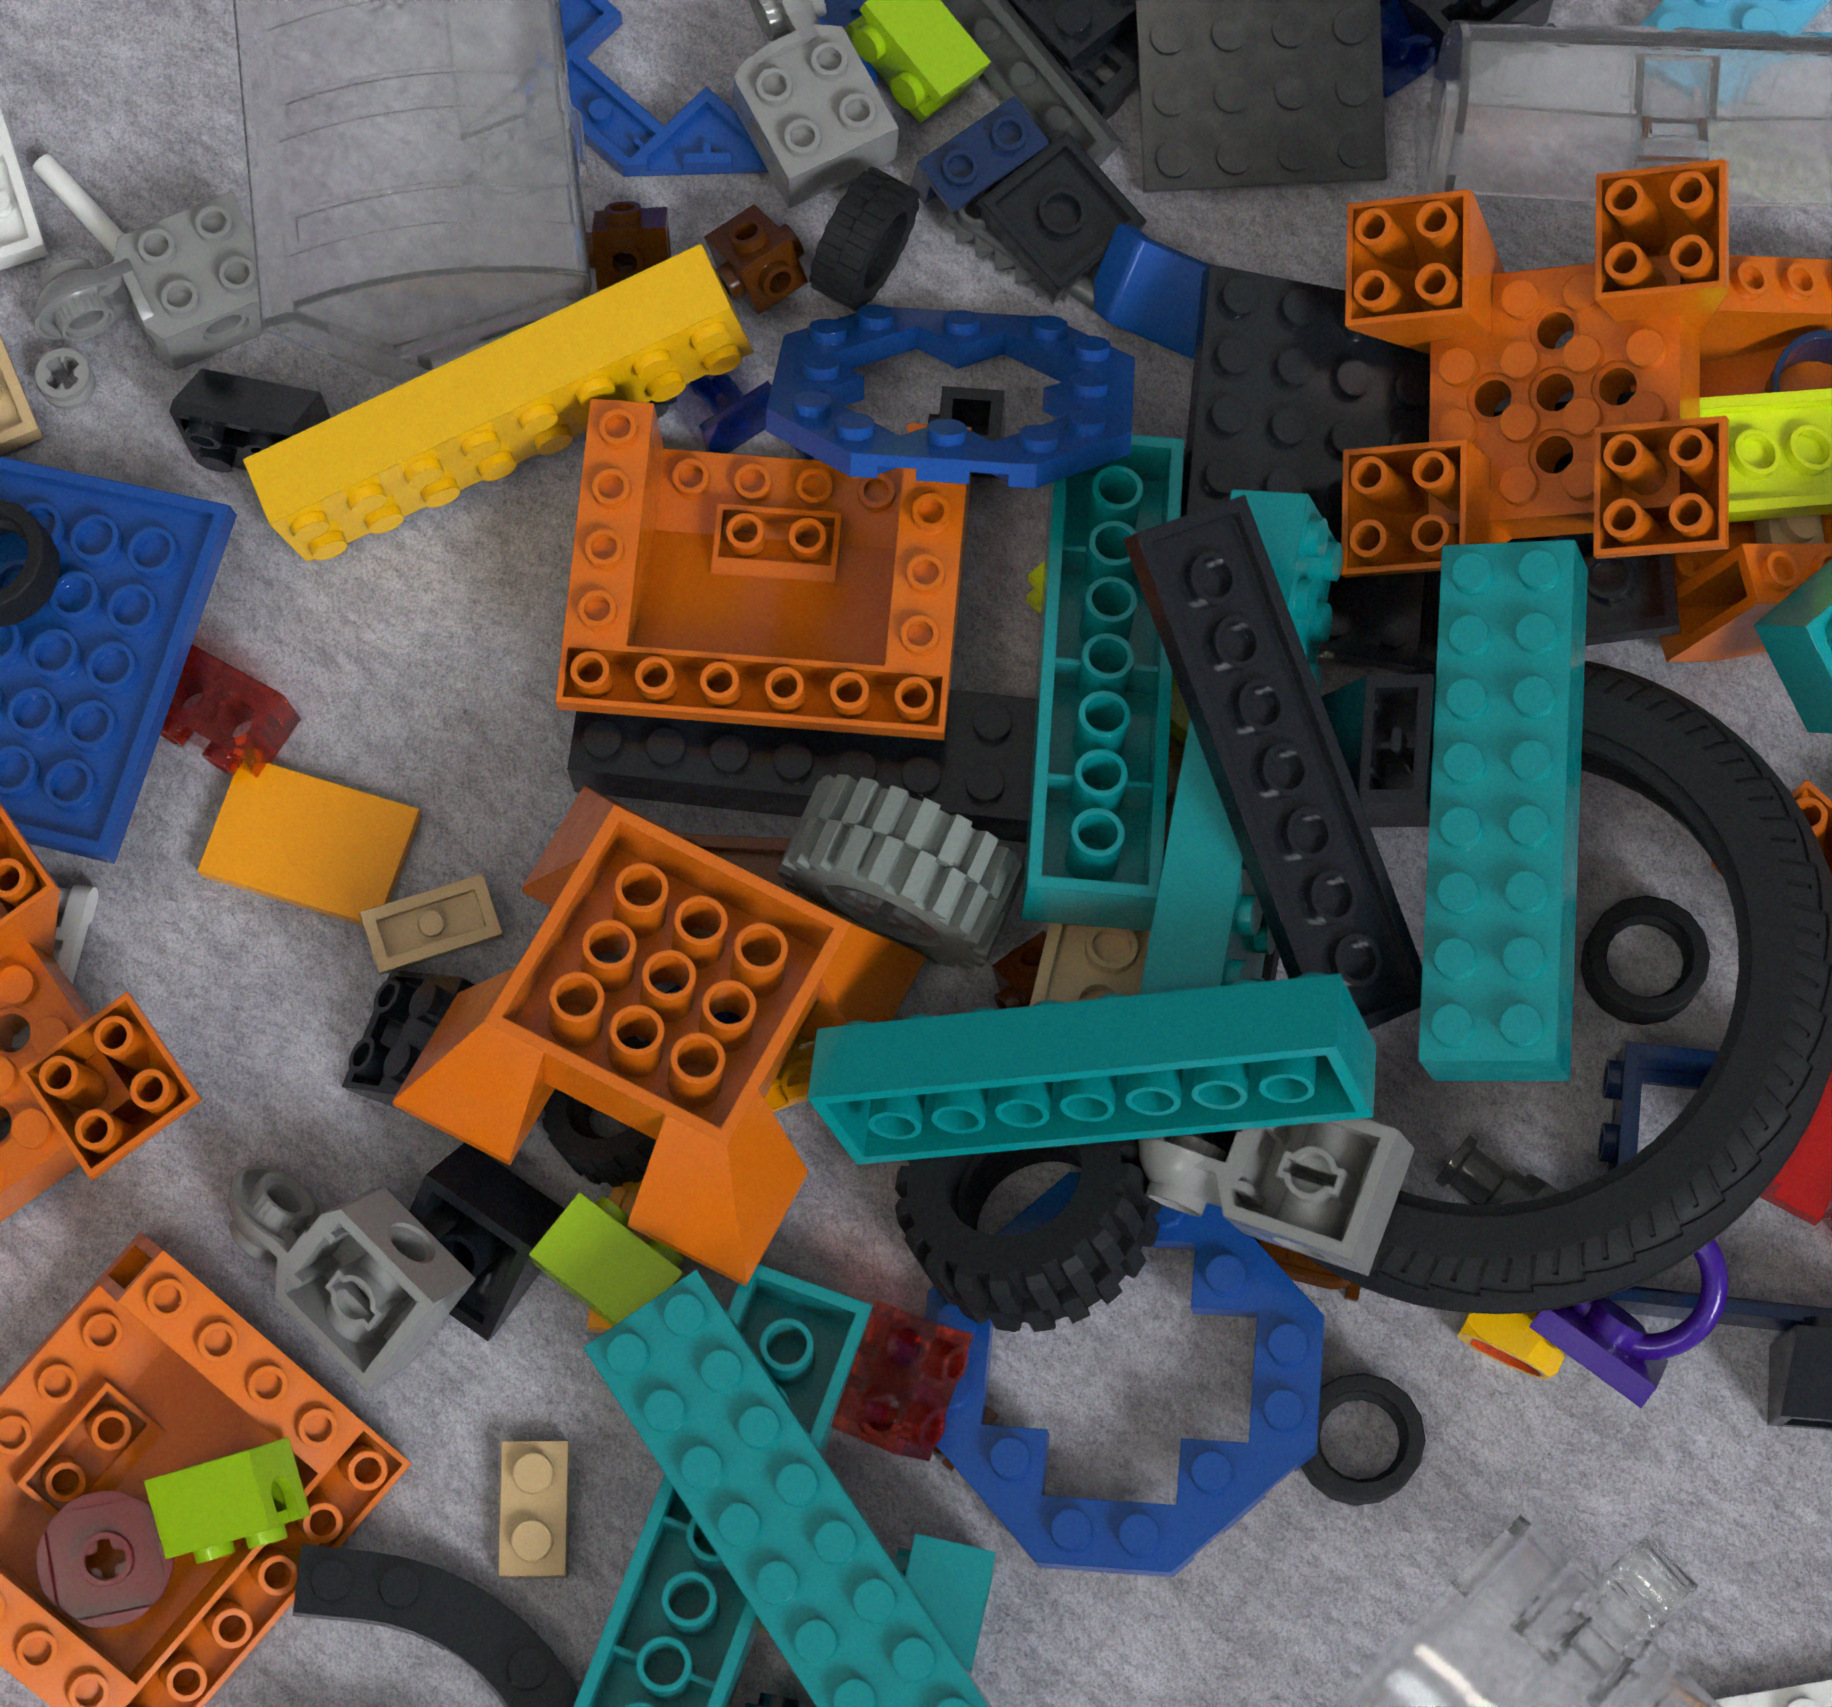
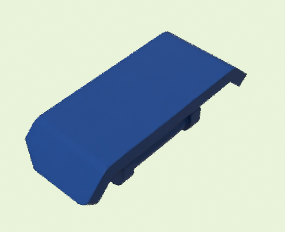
[1094,223,1210,360]

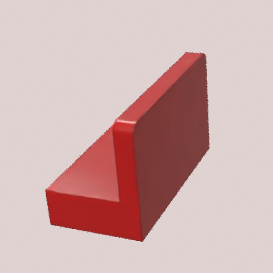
[1760,1070,1832,1226]

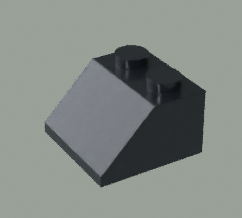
[409,1142,565,1341]

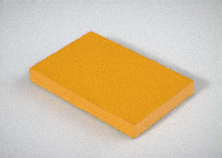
[197,755,422,926]

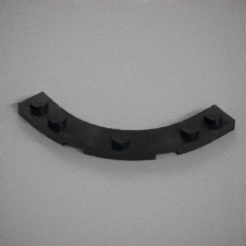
[292,1544,579,1707]

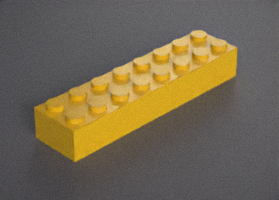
[243,244,754,562]

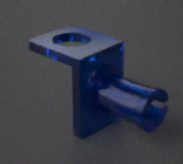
[1380,0,1436,99]
[690,373,814,460]

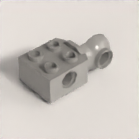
[733,0,899,208]
[34,191,289,370]
[1138,1118,1415,1276]
[228,1165,475,1391]

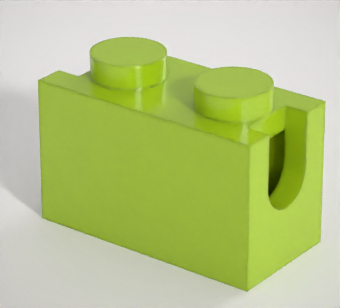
[845,0,991,124]
[529,1192,684,1326]
[144,1437,311,1564]

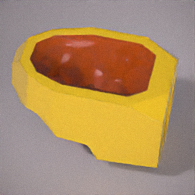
[1457,1312,1564,1380]

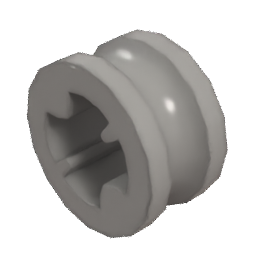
[35,347,96,410]

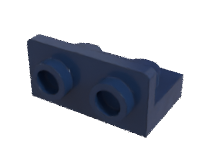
[910,95,1048,212]

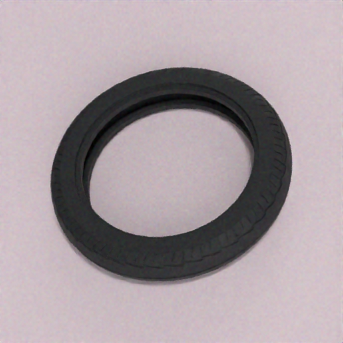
[1200,660,1832,1314]

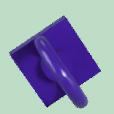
[1529,1239,1729,1408]

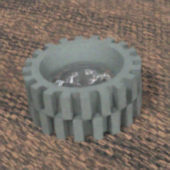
[777,774,1024,969]

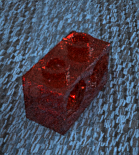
[160,644,301,778]
[831,1300,974,1461]

